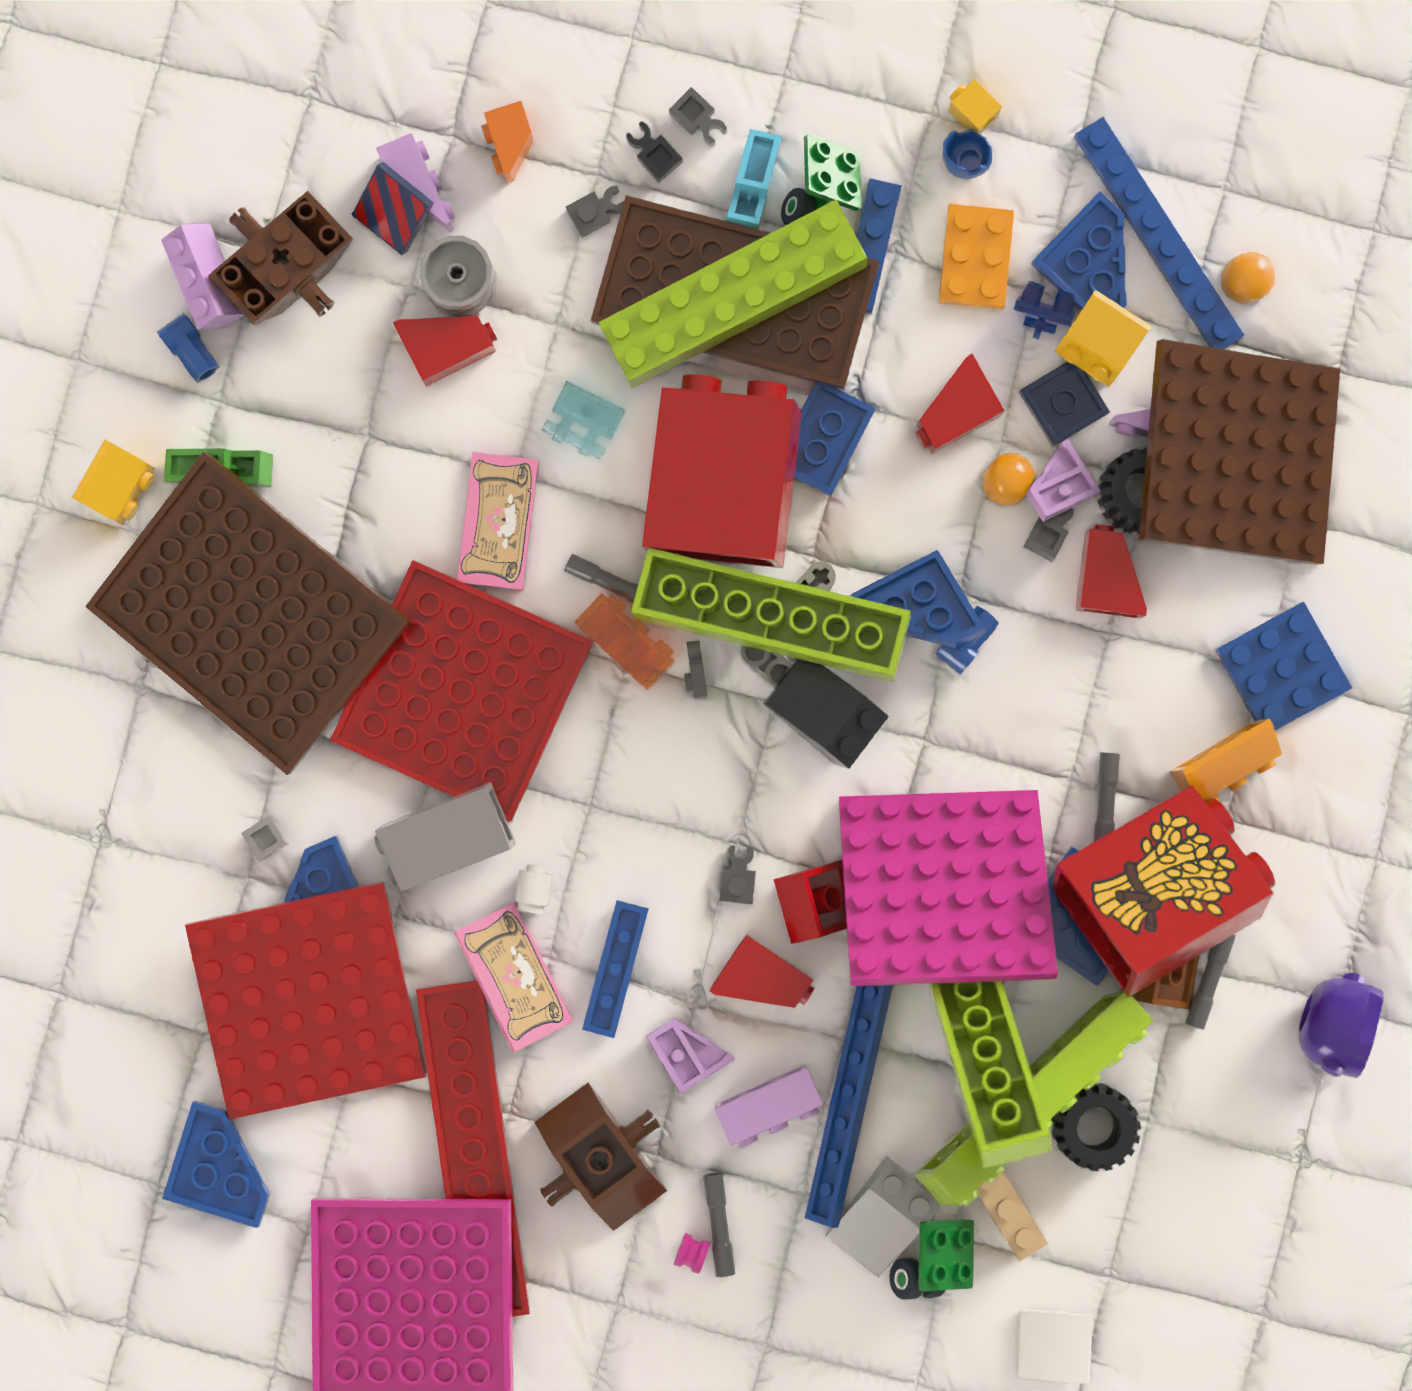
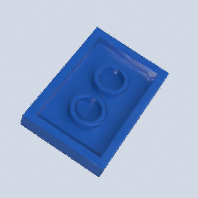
[794,382,876,498]

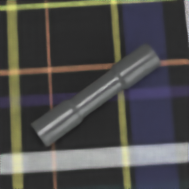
[564,553,638,604]
[1093,752,1120,842]
[1185,935,1236,1030]
[703,1172,736,1277]

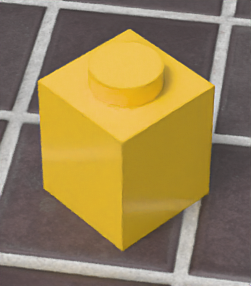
[948,79,1002,134]

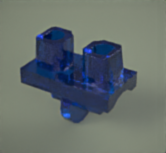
[1013,281,1076,340]

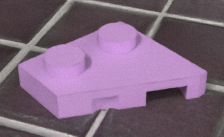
[1026,439,1100,522]
[645,1018,735,1094]

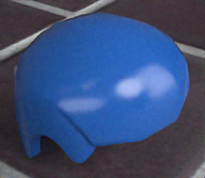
[942,129,993,179]

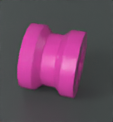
[673,1233,710,1274]

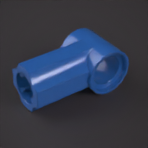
[157,313,220,383]
[935,605,999,675]

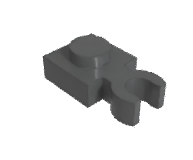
[669,87,727,147]
[565,186,624,238]
[1023,508,1074,562]
[684,640,707,700]
[719,845,756,904]

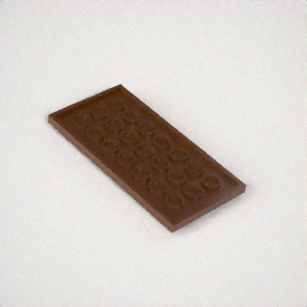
[590,195,880,390]

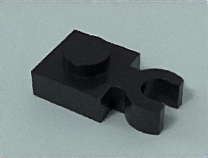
[626,121,683,183]

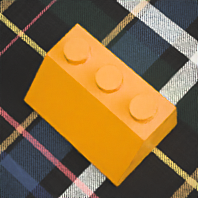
[1169,719,1282,802]

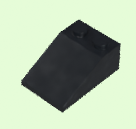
[763,659,889,769]

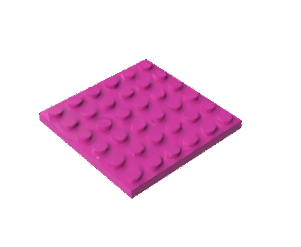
[839,790,1058,986]
[311,1198,513,1391]

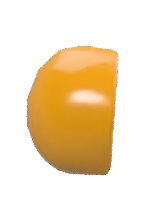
[1221,252,1275,304]
[983,452,1035,506]

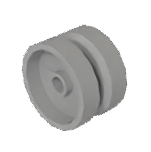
[420,236,496,317]

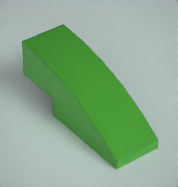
[164,448,273,487]

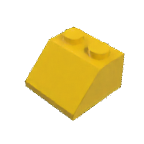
[1054,290,1151,387]
[72,439,155,525]

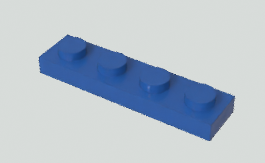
[856,178,902,314]
[582,900,649,1038]

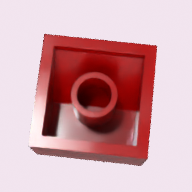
[773,860,847,944]

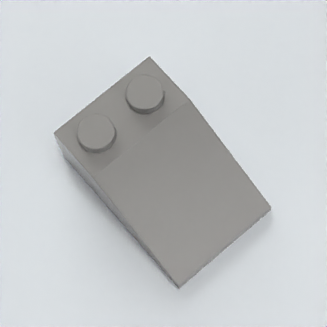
[825,1156,942,1278]

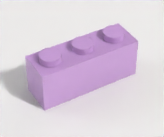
[161,224,244,330]
[715,1064,823,1148]

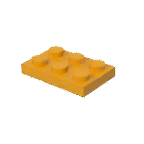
[938,204,1014,310]

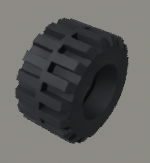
[1097,447,1147,535]
[1051,1083,1141,1172]

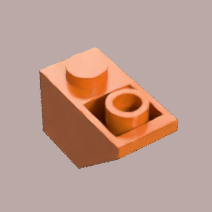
[481,101,534,183]

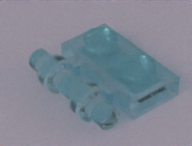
[542,381,626,460]

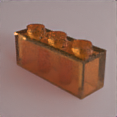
[575,593,675,691]

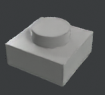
[241,815,289,861]

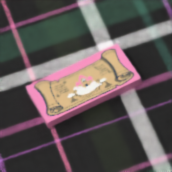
[457,452,539,591]
[453,902,573,1053]

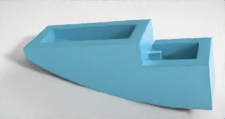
[726,129,782,230]

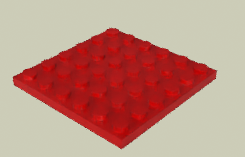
[329,560,594,823]
[185,881,427,1120]

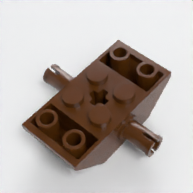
[208,191,353,325]
[534,1082,667,1231]

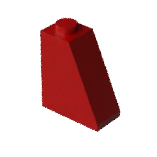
[393,316,498,387]
[915,353,1005,454]
[1075,524,1147,619]
[709,934,815,1008]

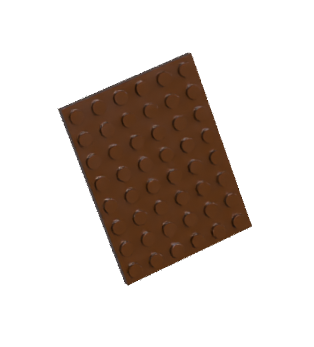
[85,452,411,775]

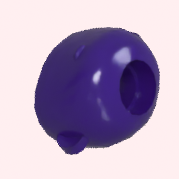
[1299,973,1384,1078]

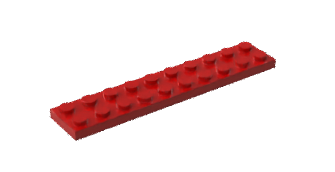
[416,980,531,1317]

